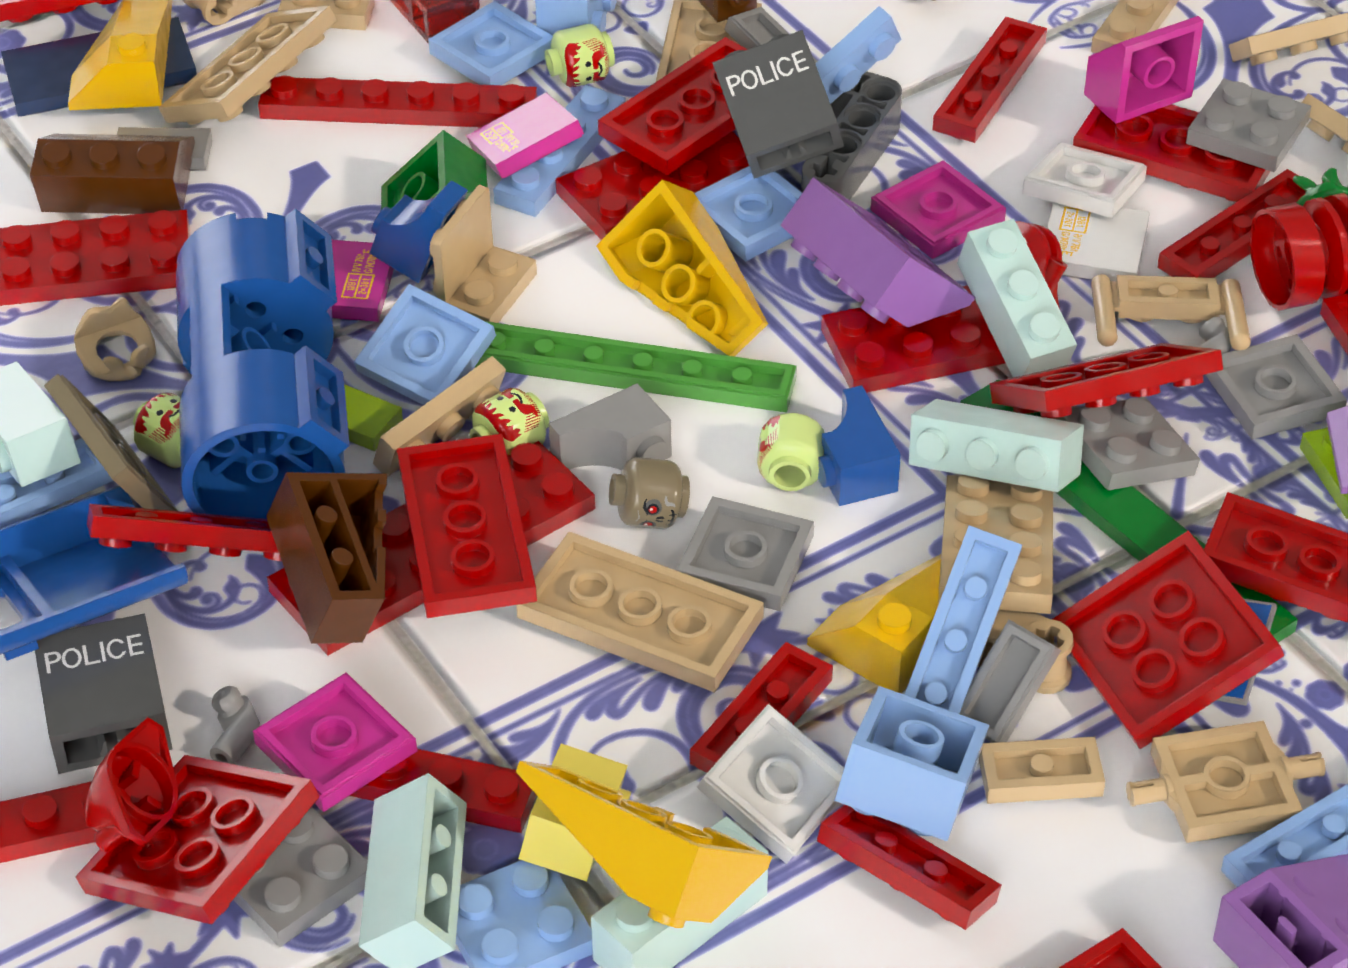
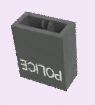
[712,30,844,179]
[35,613,173,774]

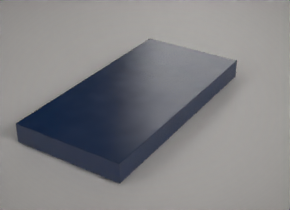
[1,17,197,117]

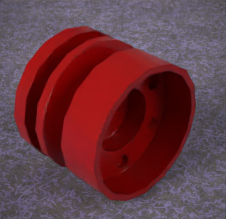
[1250,193,1348,311]

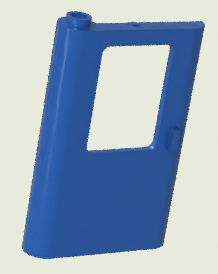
[0,486,188,661]

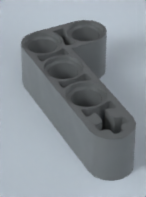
[801,71,902,200]

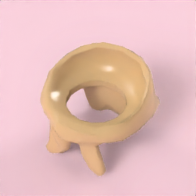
[74,297,156,382]

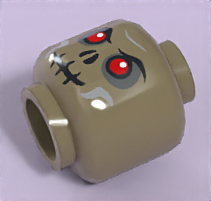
[608,457,690,529]

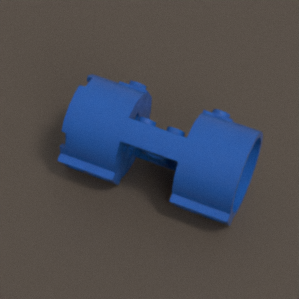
[176,208,350,519]

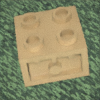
[429,185,537,323]

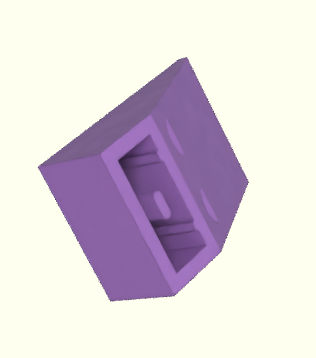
[1213,854,1348,968]

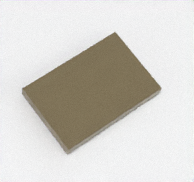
[44,374,178,511]

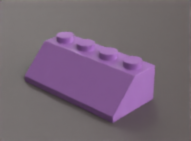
[780,177,976,327]

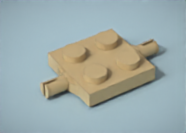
[1126,720,1326,843]

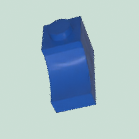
[369,180,468,284]
[818,385,901,506]

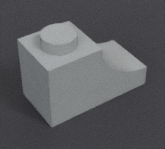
[549,383,672,471]

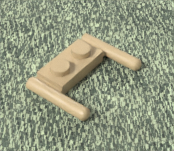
[1091,274,1251,350]

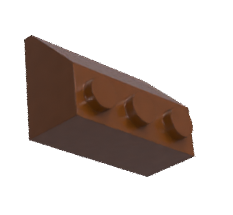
[30,133,195,214]

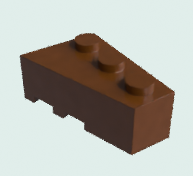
[266,472,387,644]

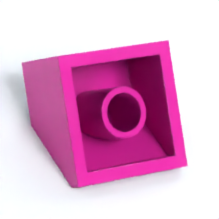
[1084,16,1204,124]

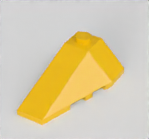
[68,0,173,110]
[596,180,768,357]
[807,554,941,693]
[516,760,772,928]

